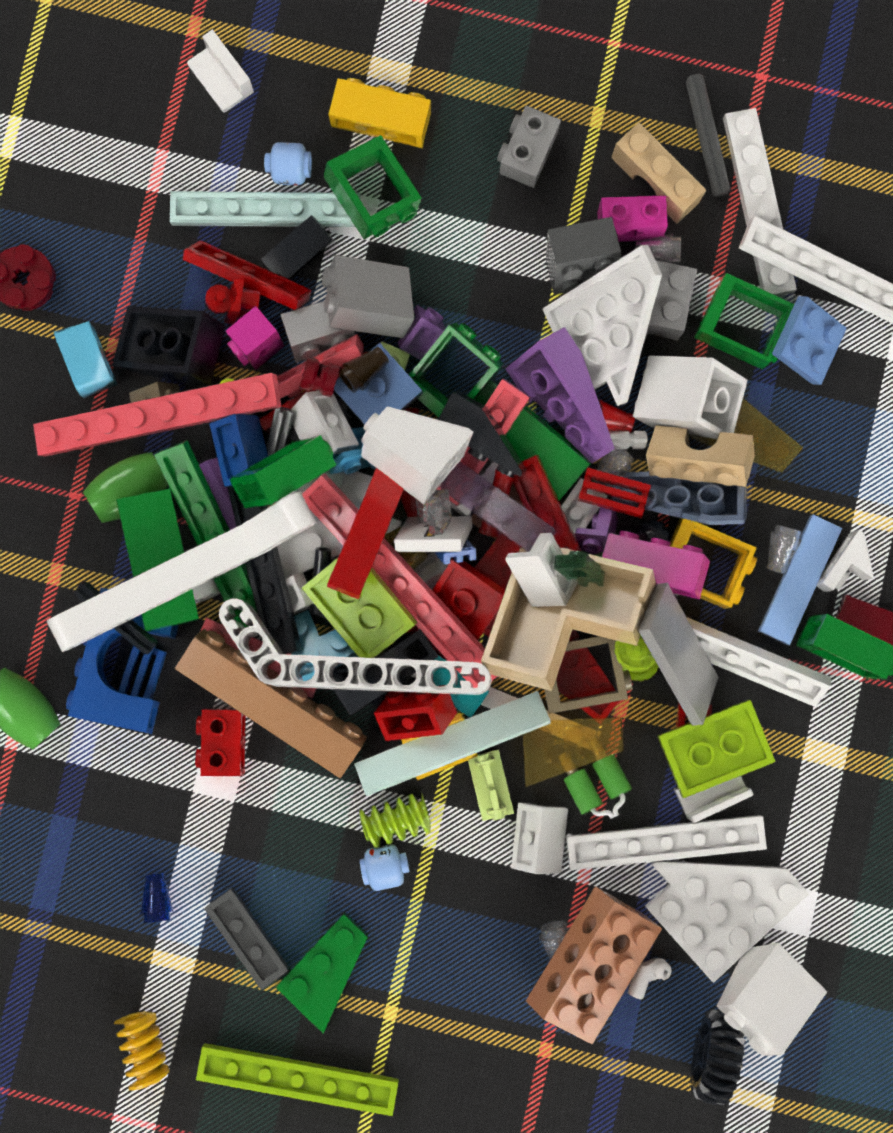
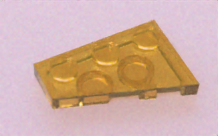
[688,399,803,473]
[523,717,624,787]

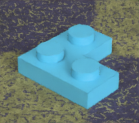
[291,610,358,681]

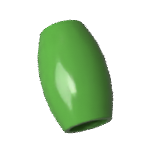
[83,452,168,523]
[0,668,61,749]

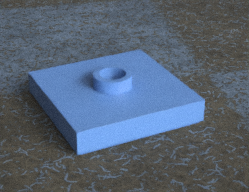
[334,343,423,425]

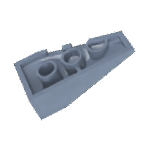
[612,471,747,525]

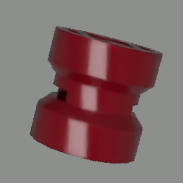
[299,356,340,397]

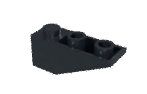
[438,391,527,478]
[332,629,438,715]

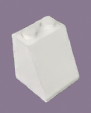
[633,356,747,440]
[361,406,473,505]
[717,942,827,1056]

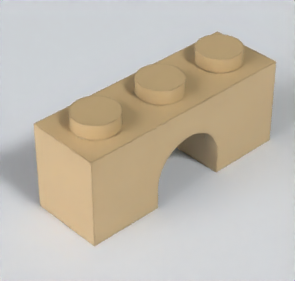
[611,122,706,224]
[646,425,755,487]

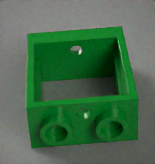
[324,135,422,240]
[694,273,794,370]
[409,322,505,417]
[229,435,336,508]
[796,614,893,680]

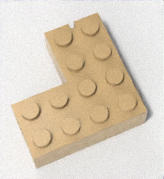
[481,539,656,691]

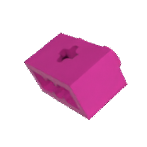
[597,196,668,242]
[226,306,284,370]

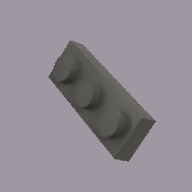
[204,887,290,990]

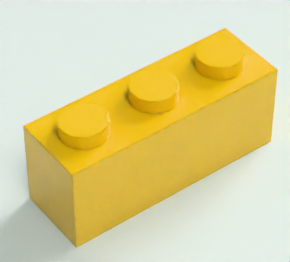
[329,78,431,148]

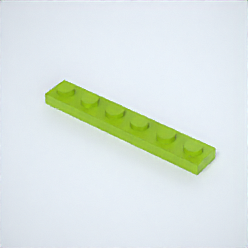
[196,1043,399,1116]

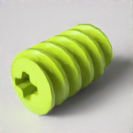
[359,793,431,848]

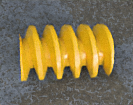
[114,1011,169,1091]

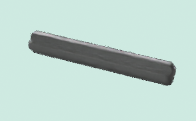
[686,73,730,197]

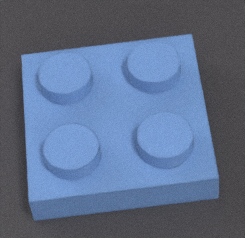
[772,296,847,385]

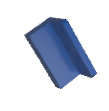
[209,414,268,487]

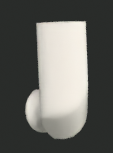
[628,958,672,999]

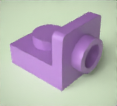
[398,305,445,360]
[575,507,618,554]

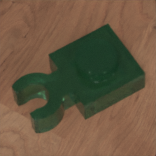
[554,551,605,587]

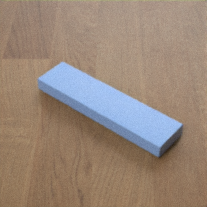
[758,515,842,645]

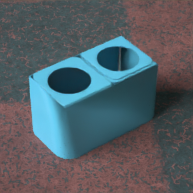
[54,321,118,398]

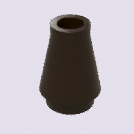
[339,347,389,393]

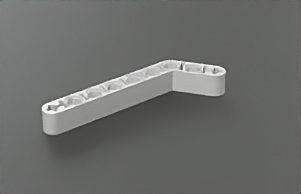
[46,492,316,652]
[219,599,492,695]

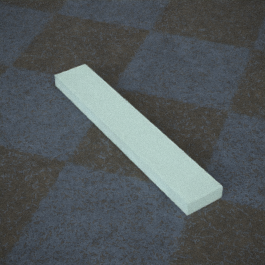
[170,191,361,227]
[354,691,551,796]

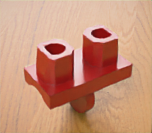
[205,278,260,324]

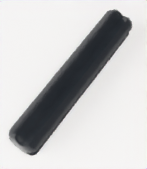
[74,581,158,655]

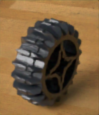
[690,1009,746,1105]

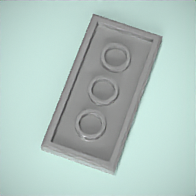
[639,583,718,726]

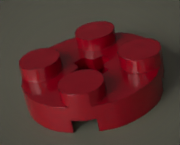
[0,244,56,311]

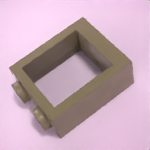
[544,635,633,714]

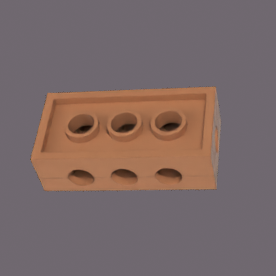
[526,886,662,1044]

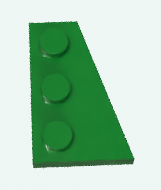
[276,912,368,1033]

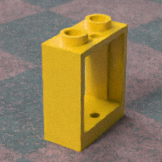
[670,518,757,609]

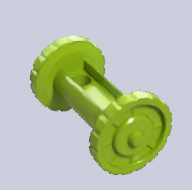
[614,635,659,681]

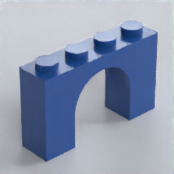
[66,587,179,734]

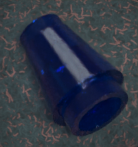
[140,874,174,923]

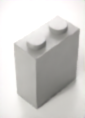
[322,255,414,338]

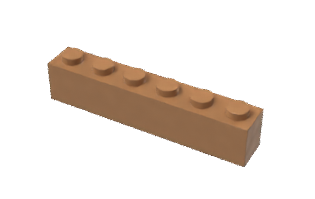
[175,629,367,778]

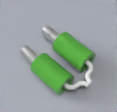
[558,736,632,819]

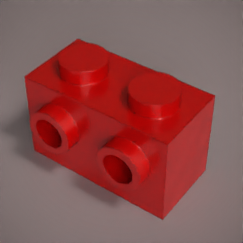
[374,685,457,741]
[195,709,246,776]

